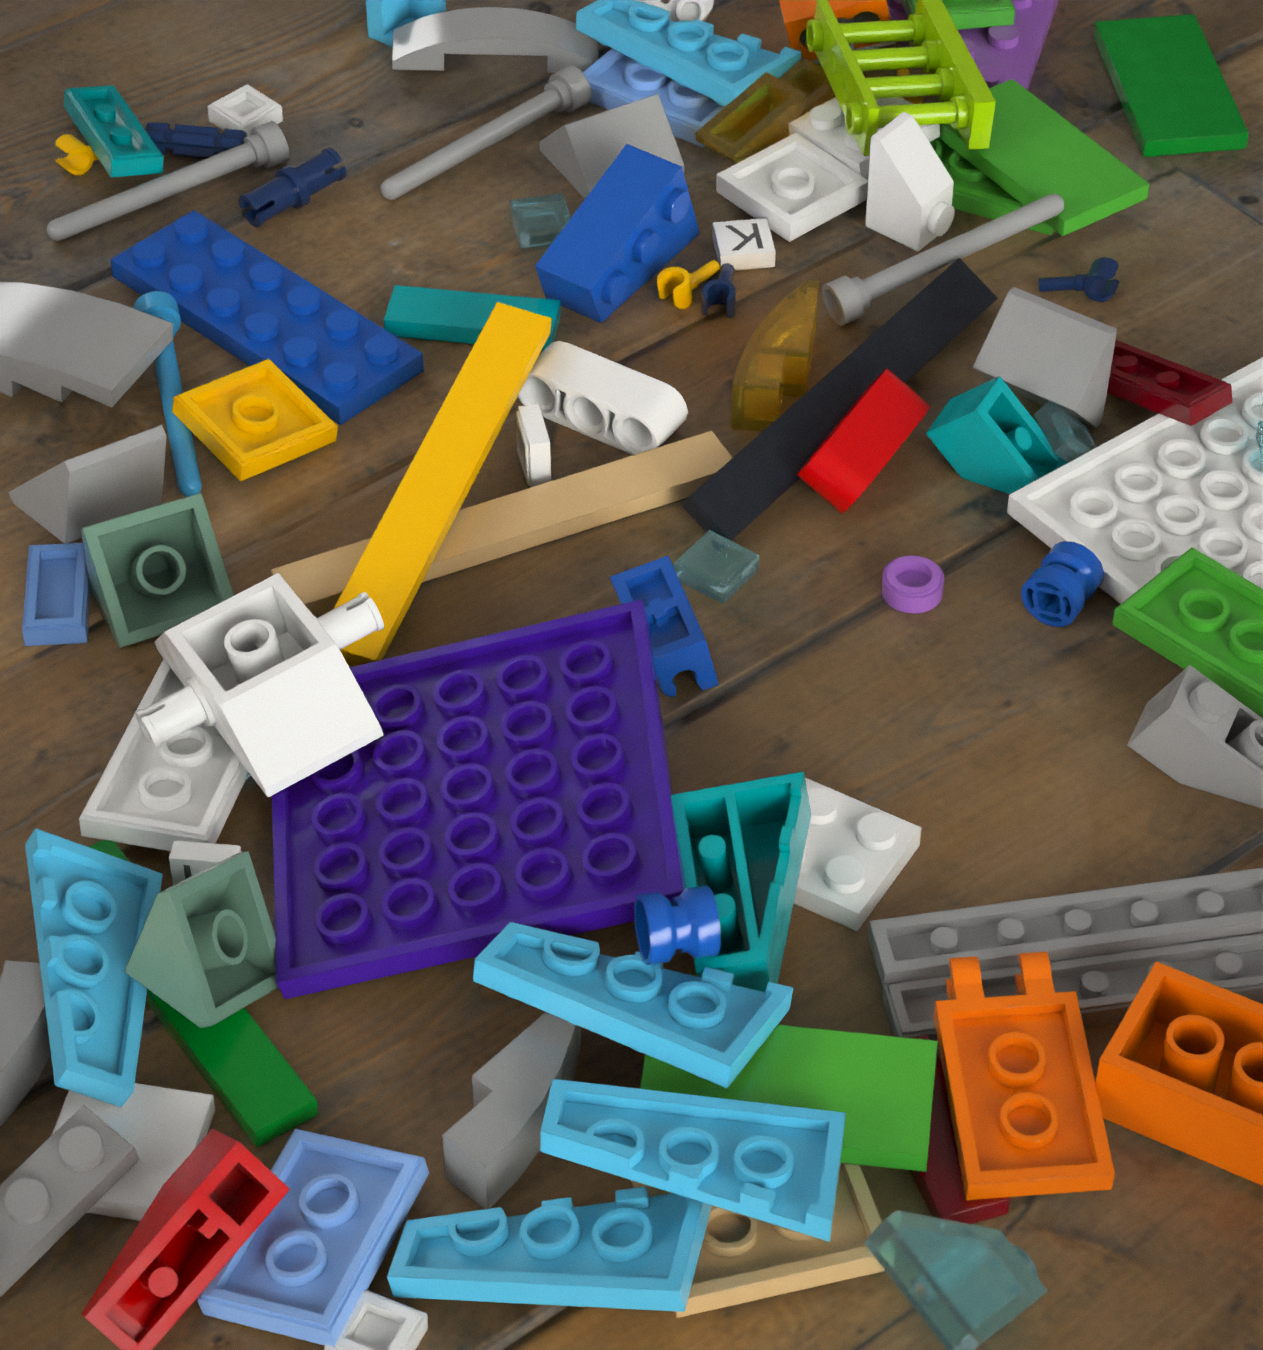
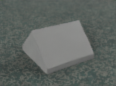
[540,94,685,199]
[973,287,1117,428]
[8,425,167,544]

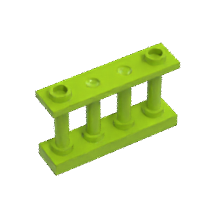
[806,0,996,156]

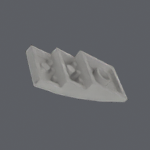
[0,282,173,408]

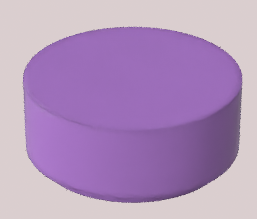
[881,555,944,614]

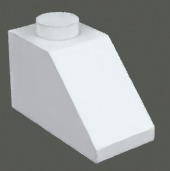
[865,112,955,252]

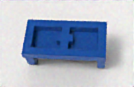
[610,556,719,697]

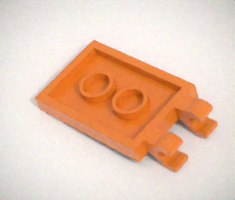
[933,951,1115,1200]

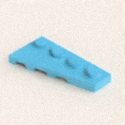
[540,1079,846,1242]

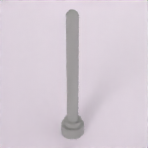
[380,65,592,200]
[47,121,290,241]
[822,193,1065,326]

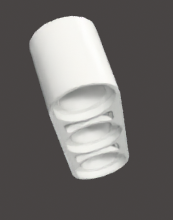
[518,341,688,455]

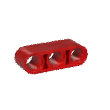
[797,368,931,515]

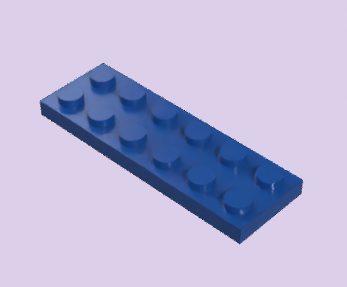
[110,210,424,426]

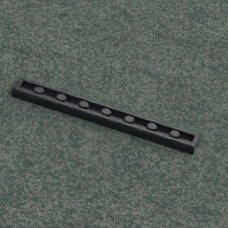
[681,257,998,549]

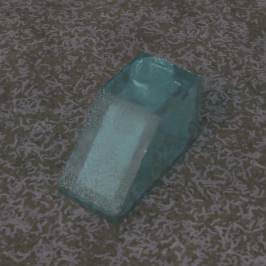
[864,1210,1048,1350]

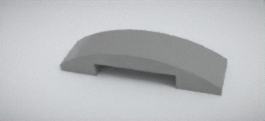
[392,7,599,73]

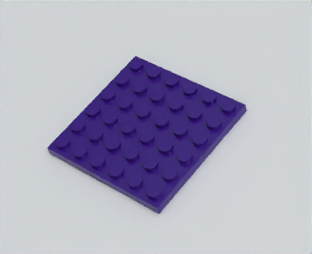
[272,599,686,999]

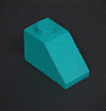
[926,376,1068,494]

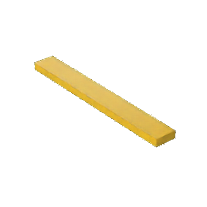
[334,302,552,667]

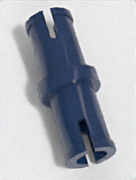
[239,147,347,227]

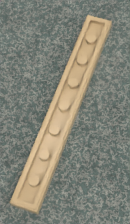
[271,431,732,617]

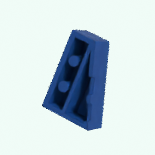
[535,144,700,323]

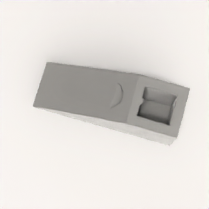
[1127,665,1263,809]

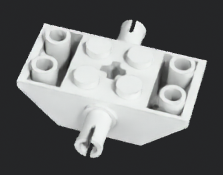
[135,573,384,797]

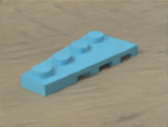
[576,0,802,110]
[25,828,163,1107]
[473,922,793,1088]
[387,1186,712,1312]

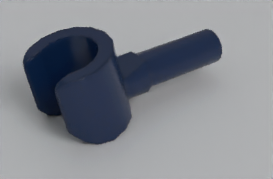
[1039,257,1120,302]
[702,263,735,318]

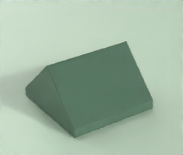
[81,493,234,648]
[124,851,279,1028]

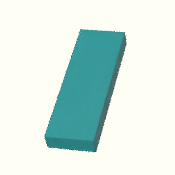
[64,85,164,177]
[383,285,561,351]

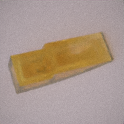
[695,58,836,163]
[731,280,819,432]

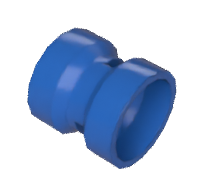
[1021,541,1104,627]
[634,885,721,965]

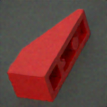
[81,1128,290,1350]

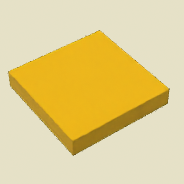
[172,359,338,481]

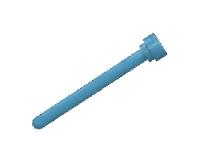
[133,291,202,497]

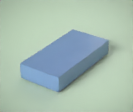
[22,543,91,646]

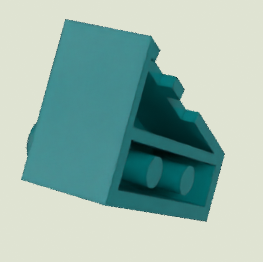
[671,771,811,992]

